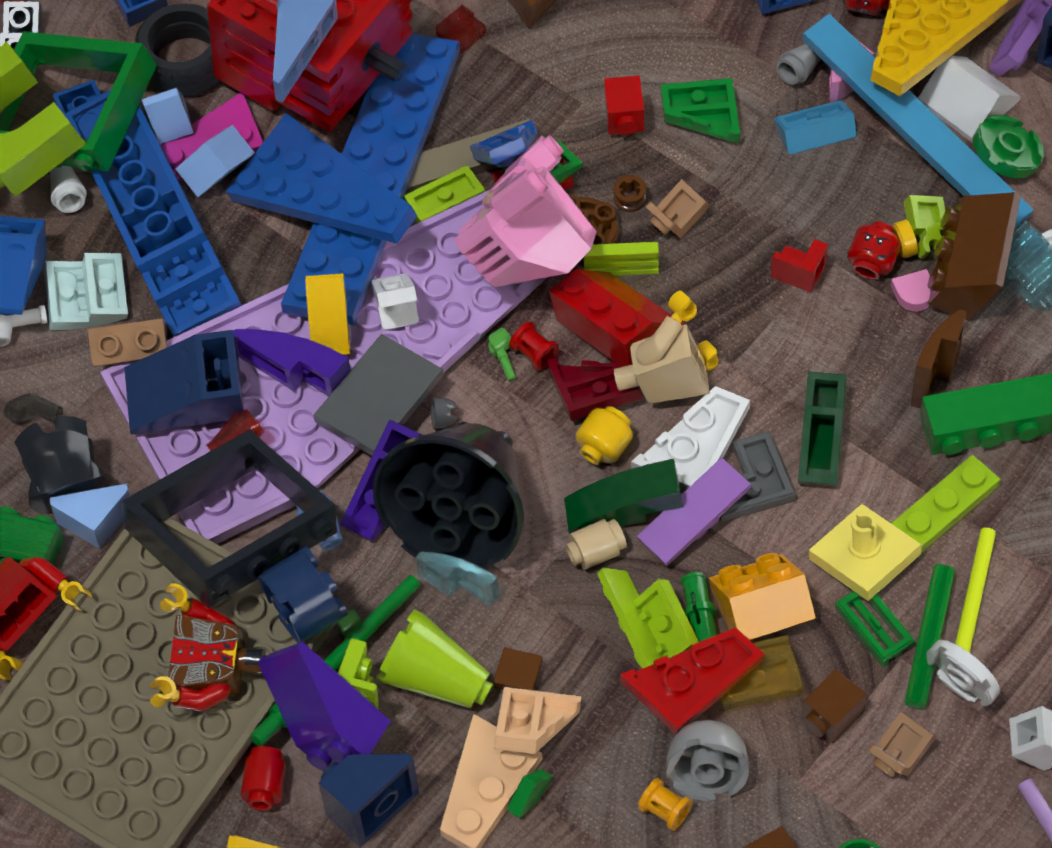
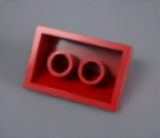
[549,269,685,367]

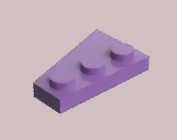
[988,0,1052,76]

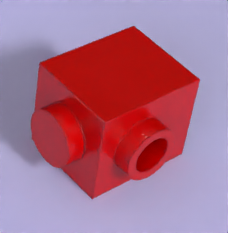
[604,75,644,135]

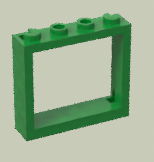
[0,31,157,171]

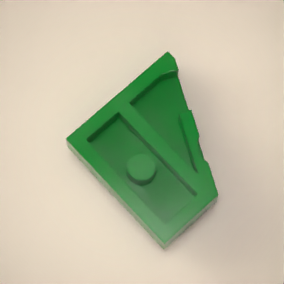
[661,78,740,143]

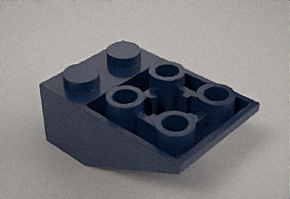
[124,330,245,435]

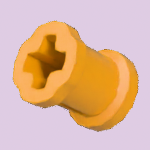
[638,778,693,831]

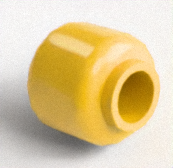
[576,406,633,465]

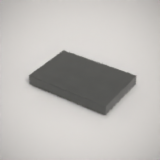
[313,334,444,455]

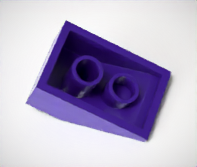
[258,642,391,771]

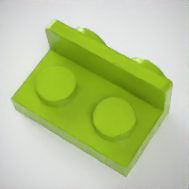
[338,638,379,710]

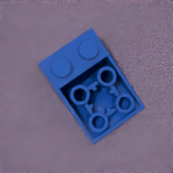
[0,216,47,316]

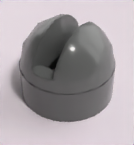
[431,398,459,429]

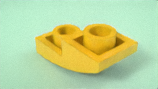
[305,273,350,355]

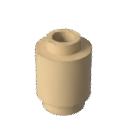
[565,519,627,570]

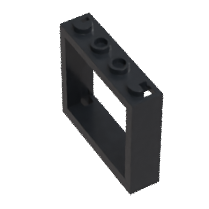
[121,429,337,608]

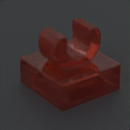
[435,4,486,54]

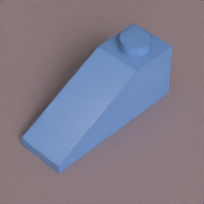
[273,0,338,103]

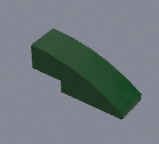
[798,371,846,486]
[564,459,683,534]

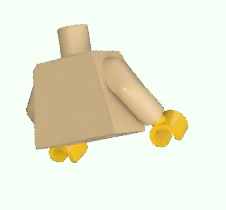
[614,291,718,403]

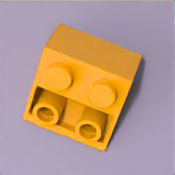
[708,553,816,640]

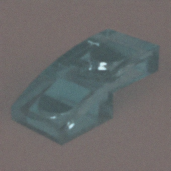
[416,552,499,607]

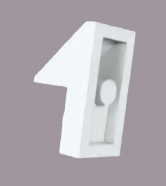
[371,273,419,330]

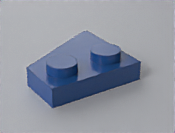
[469,120,538,168]

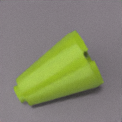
[376,609,493,709]

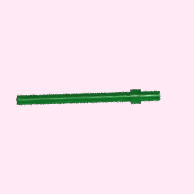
[250,575,420,746]

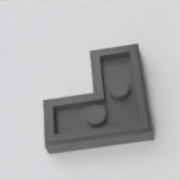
[719,431,795,523]

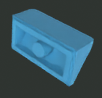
[774,100,857,154]

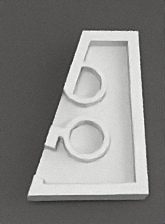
[631,386,750,491]

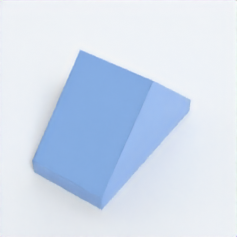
[142,88,194,144]
[175,125,255,198]
[50,483,131,549]

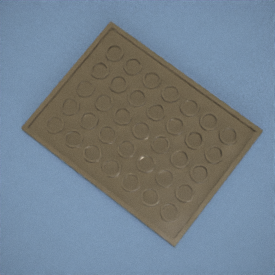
[0,518,336,848]

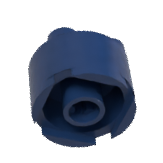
[257,546,348,643]

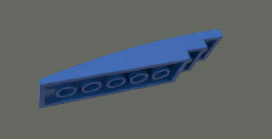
[64,89,242,337]

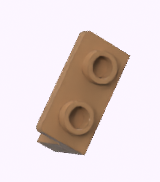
[87,318,168,367]

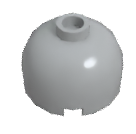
[666,720,749,801]

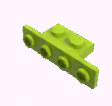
[597,568,699,669]

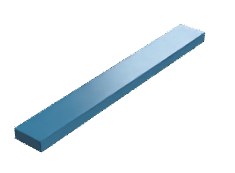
[801,14,1034,228]

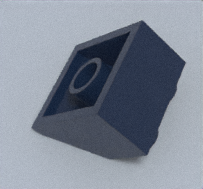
[318,754,419,847]

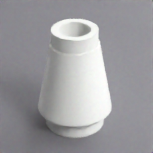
[50,166,87,213]

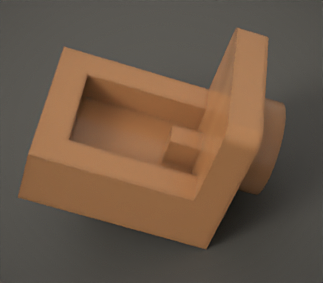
[645,179,711,238]
[868,711,937,777]

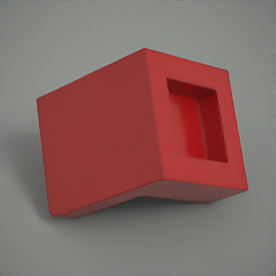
[770,239,828,293]

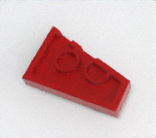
[620,627,765,735]

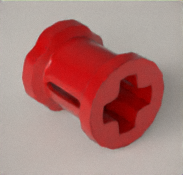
[509,321,559,371]

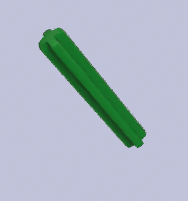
[904,563,955,710]

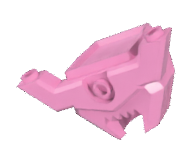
[454,135,597,287]

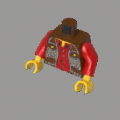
[149,583,265,712]

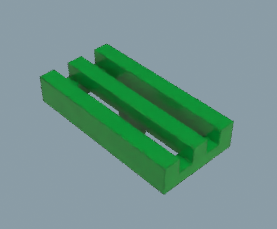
[835,591,916,667]

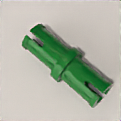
[681,572,717,642]

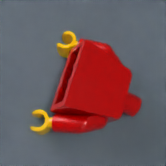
[0,557,92,681]

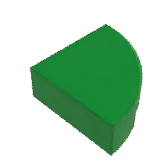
[507,769,553,818]

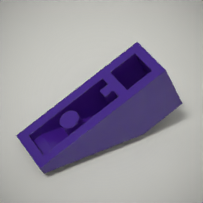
[339,419,423,541]

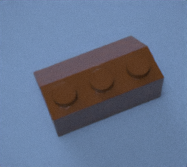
[928,192,1021,321]

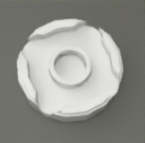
[926,640,1000,706]

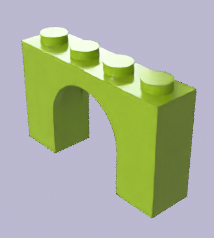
[0,41,86,197]

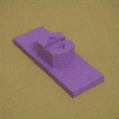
[637,457,752,566]

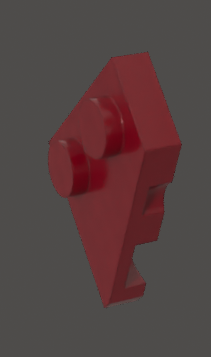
[546,359,643,421]

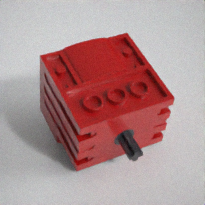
[207,0,412,132]

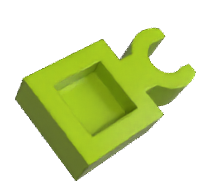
[903,195,945,259]

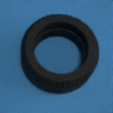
[135,3,220,97]

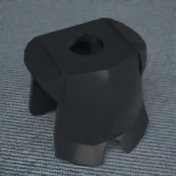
[14,415,109,514]

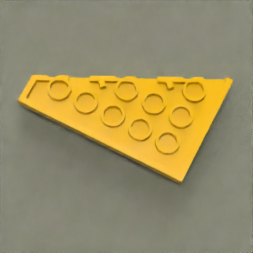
[870,0,1022,96]

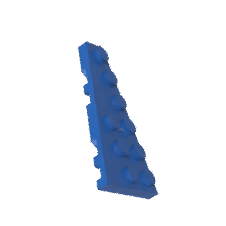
[226,113,417,244]

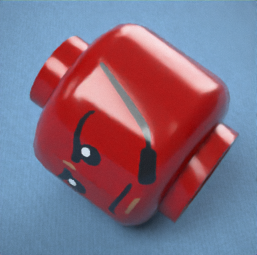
[847,221,901,280]

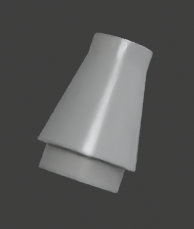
[776,44,821,85]

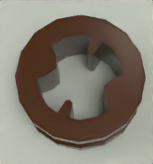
[614,175,646,212]

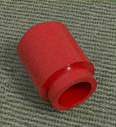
[240,746,286,811]

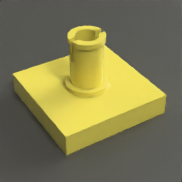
[809,504,921,601]

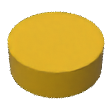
[892,219,918,259]

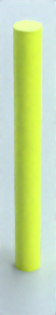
[955,528,996,653]

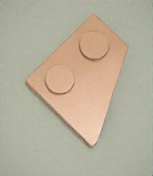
[494,687,581,754]

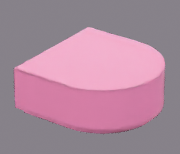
[891,269,931,312]

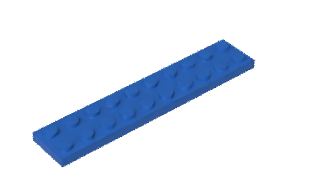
[281,34,460,325]

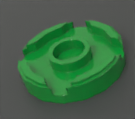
[973,115,1044,179]

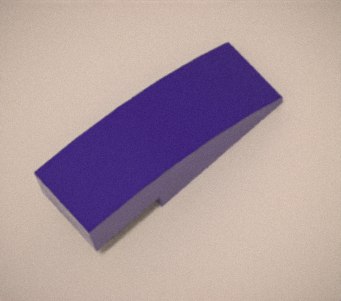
[233,329,351,396]

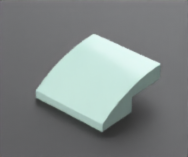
[44,253,128,330]

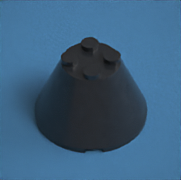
[373,422,524,573]

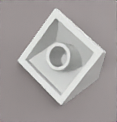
[918,56,1020,142]

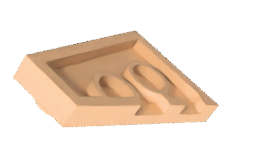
[440,714,542,848]

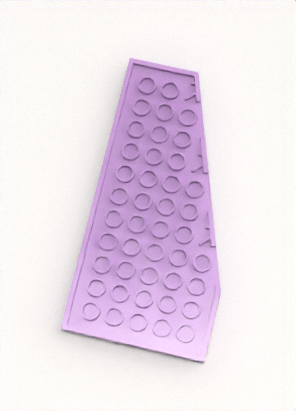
[100,190,547,544]

